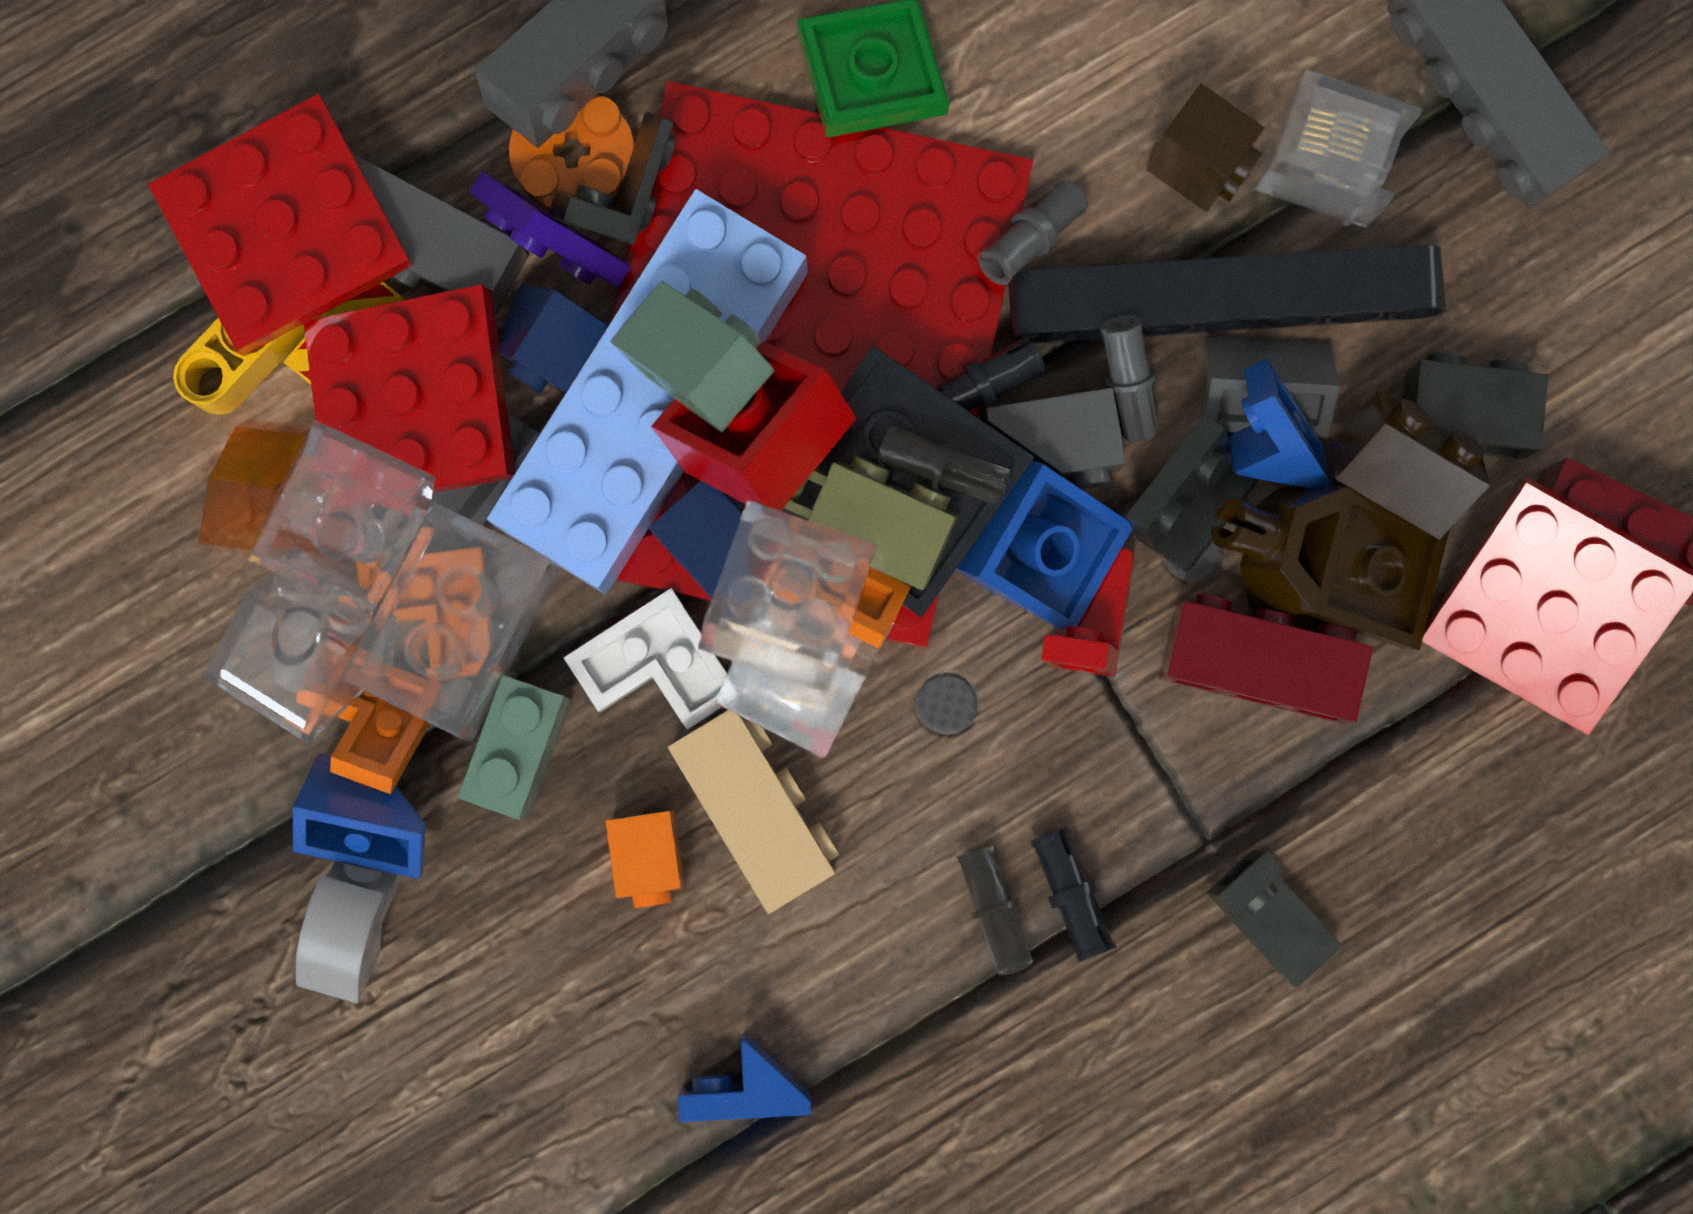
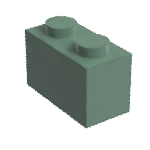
[609,281,774,432]
[457,675,572,820]

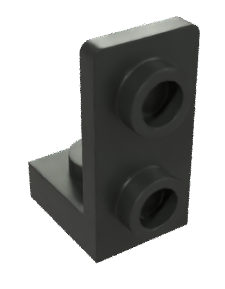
[549,112,675,244]
[1206,850,1340,987]

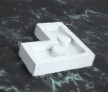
[564,588,741,731]

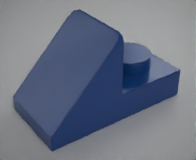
[1229,358,1332,488]
[678,1033,812,1122]

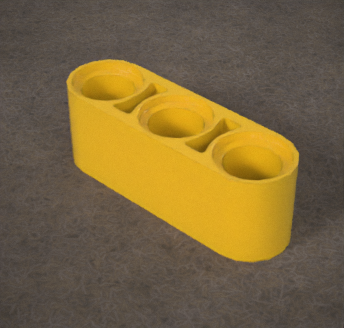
[173,313,324,415]

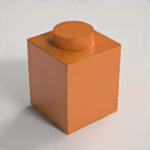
[605,811,685,908]

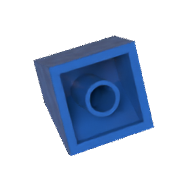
[956,461,1132,632]

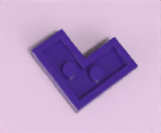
[469,171,631,288]

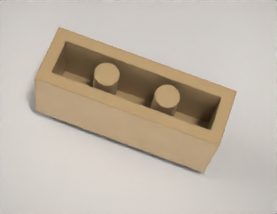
[668,707,839,915]

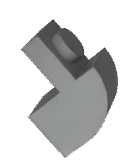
[296,861,403,1004]

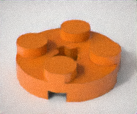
[509,95,635,212]

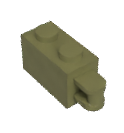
[784,455,960,590]

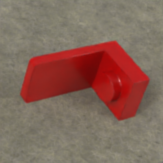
[1041,549,1135,677]

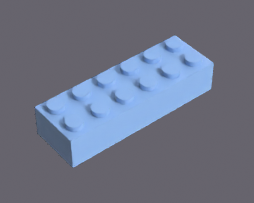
[486,189,808,595]

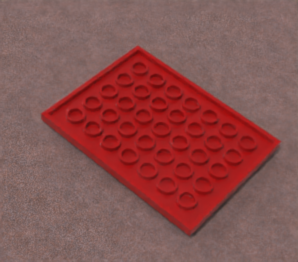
[555,81,1033,649]

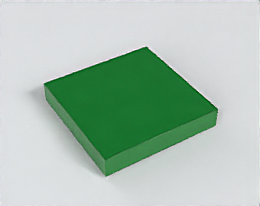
[797,0,950,138]

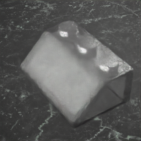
[341,502,560,742]

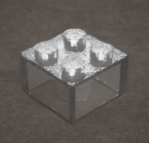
[248,420,436,615]
[698,500,877,692]

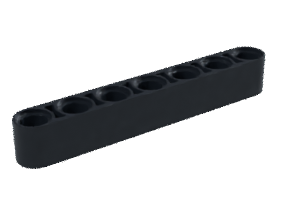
[1008,245,1446,344]

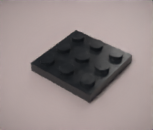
[777,345,1034,618]

